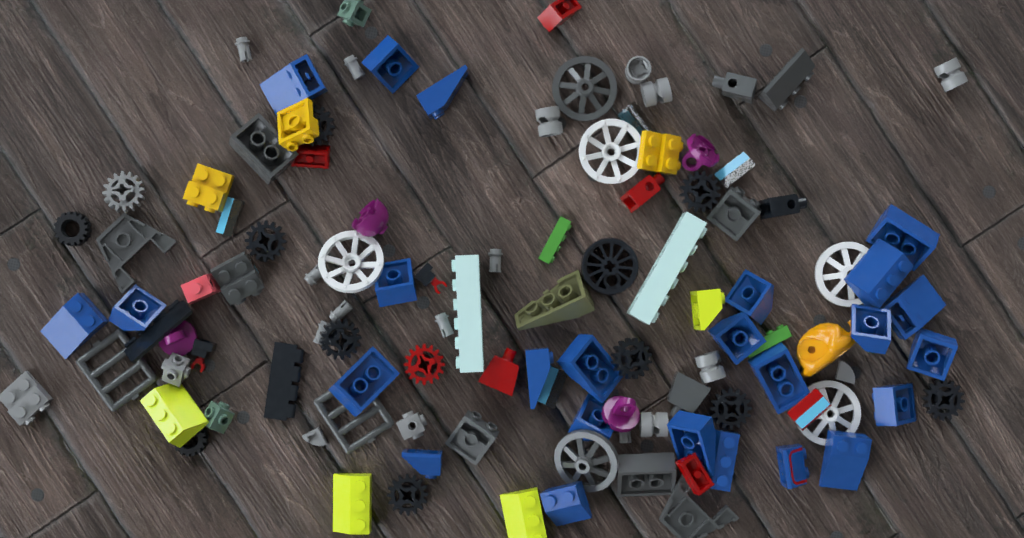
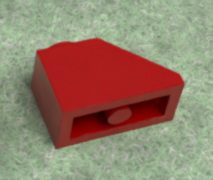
[537,0,582,32]

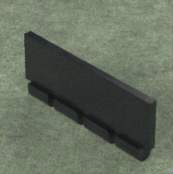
[124,299,193,364]
[264,342,304,421]

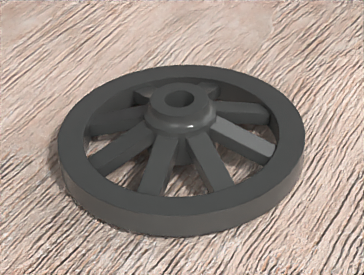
[552,56,617,122]
[554,429,619,492]

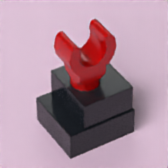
[414,262,447,294]
[191,338,217,372]

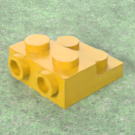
[277,98,319,151]
[637,130,683,175]
[182,163,235,214]

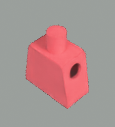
[180,274,221,305]

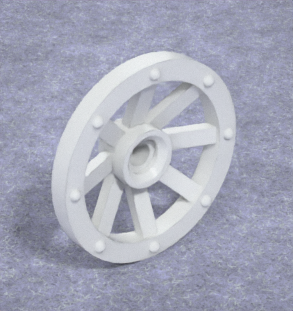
[579,119,641,184]
[318,230,384,293]
[814,242,869,307]
[798,380,861,446]

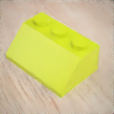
[690,289,725,331]
[140,383,209,448]
[333,473,372,535]
[500,487,547,538]

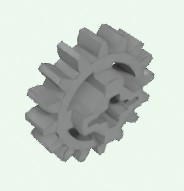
[102,171,146,213]

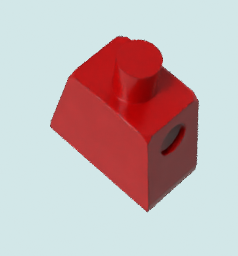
[620,172,665,213]
[478,347,520,396]

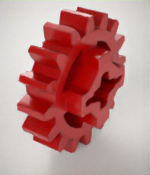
[403,343,445,385]

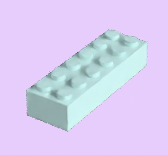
[626,211,707,325]
[452,255,484,373]

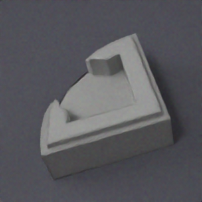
[835,361,855,384]
[302,426,328,446]

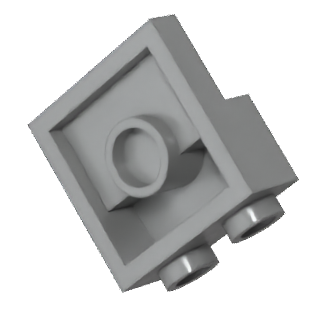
[0,371,53,426]

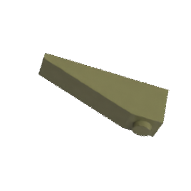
[514,270,595,331]

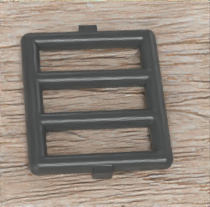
[76,328,158,412]
[313,390,394,454]

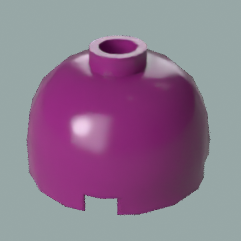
[352,199,389,237]

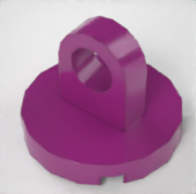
[682,134,720,171]
[159,320,198,356]
[601,396,640,433]

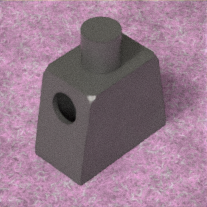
[712,72,757,104]
[667,371,711,417]

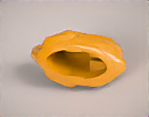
[796,320,856,377]

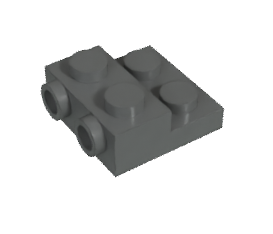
[707,186,762,241]
[210,251,264,306]
[445,410,499,466]

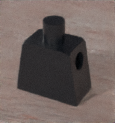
[758,194,807,220]

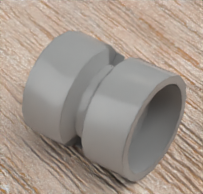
[625,56,651,84]
[933,57,968,92]
[640,77,672,108]
[535,106,563,138]
[694,350,726,383]
[639,412,669,437]

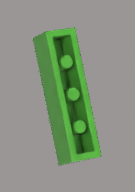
[538,216,572,264]
[748,324,792,358]

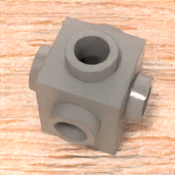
[161,352,191,387]
[396,411,427,440]

